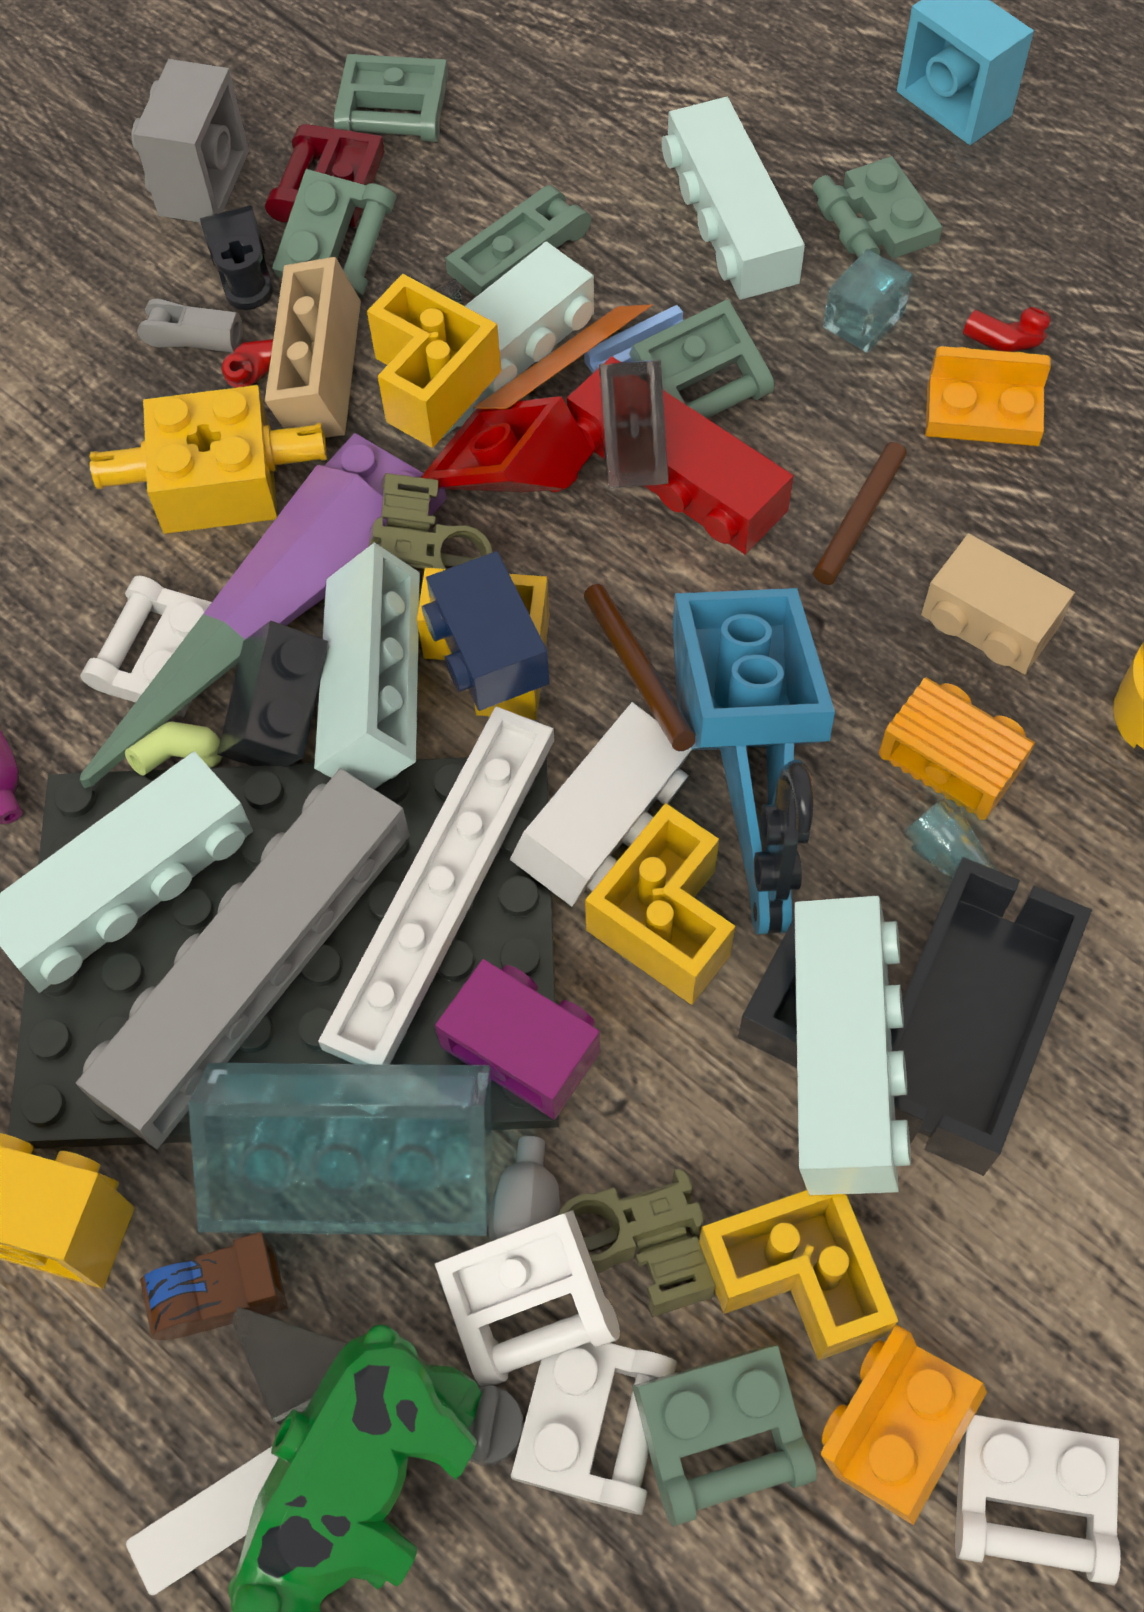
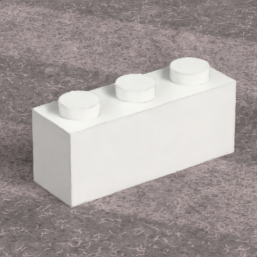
[510,702,691,906]

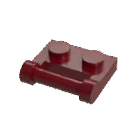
[265,124,385,227]

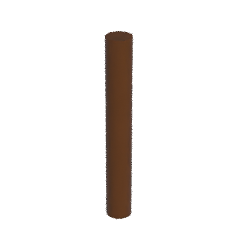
[813,442,907,585]

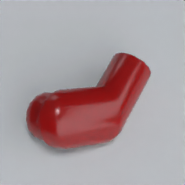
[963,307,1051,352]
[221,339,273,388]

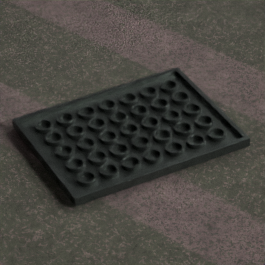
[8,756,560,1149]

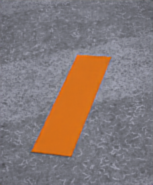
[473,304,653,409]

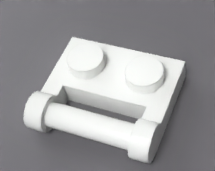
[80,576,212,717]
[435,1210,620,1386]
[511,1342,677,1515]
[955,1415,1121,1585]

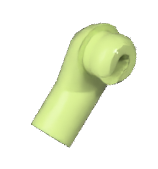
[125,721,222,776]

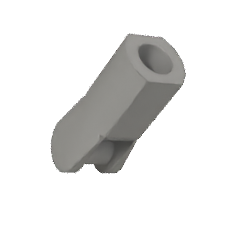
[137,299,243,353]

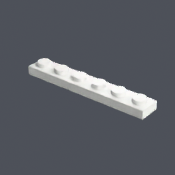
[318,706,554,1077]

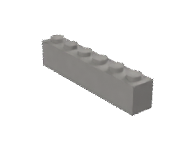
[76,768,410,1149]

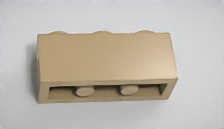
[265,257,361,438]

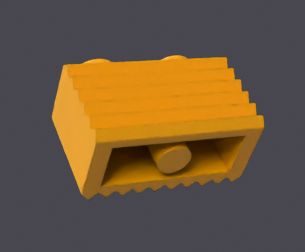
[879,677,1035,820]

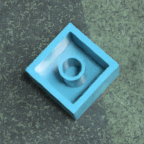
[897,0,1034,145]

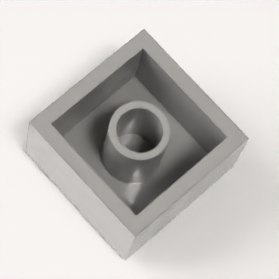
[132,59,249,223]

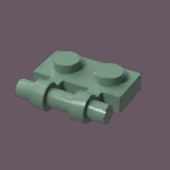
[812,156,942,264]

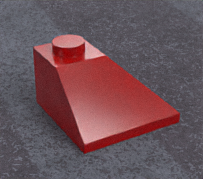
[420,396,593,492]

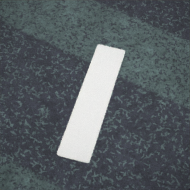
[126,1446,278,1595]

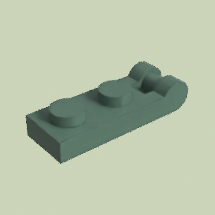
[445,185,591,297]

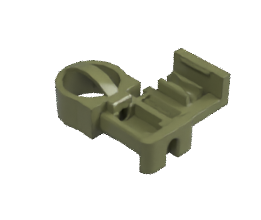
[368,473,492,571]
[558,1169,716,1317]

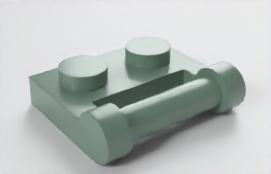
[334,54,448,142]
[272,169,397,299]
[629,299,775,419]
[632,1345,817,1527]

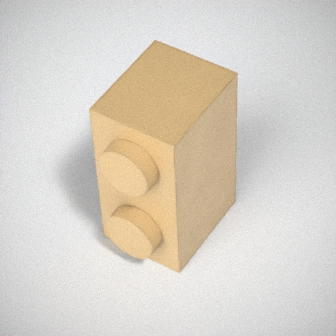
[921,533,1075,675]

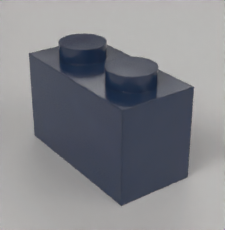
[421,551,549,711]

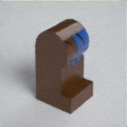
[140,1232,288,1340]

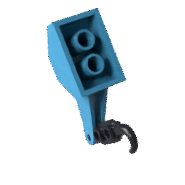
[673,588,835,935]

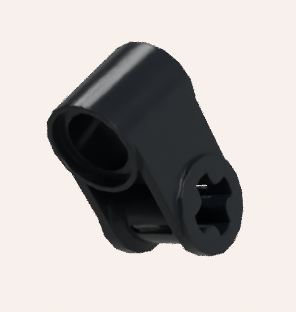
[200,205,273,310]

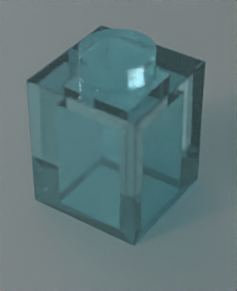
[823,249,913,353]

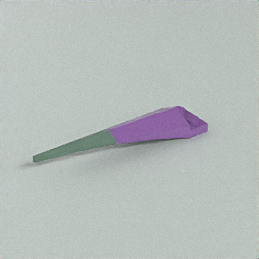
[79,433,447,788]

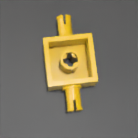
[89,385,327,534]

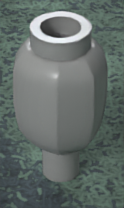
[488,1136,560,1242]

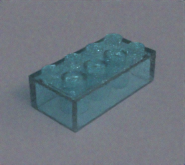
[188,1063,493,1236]

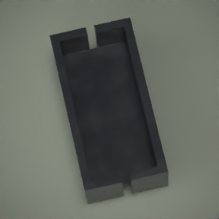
[891,857,1092,1176]

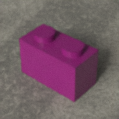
[435,959,600,1120]

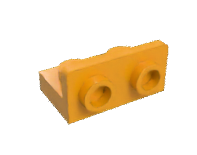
[925,346,1051,446]
[821,1325,987,1525]

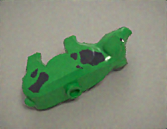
[228,1325,482,1612]

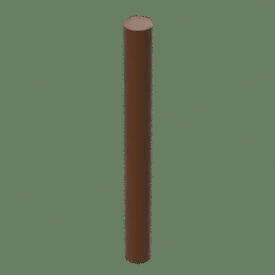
[584,584,696,751]

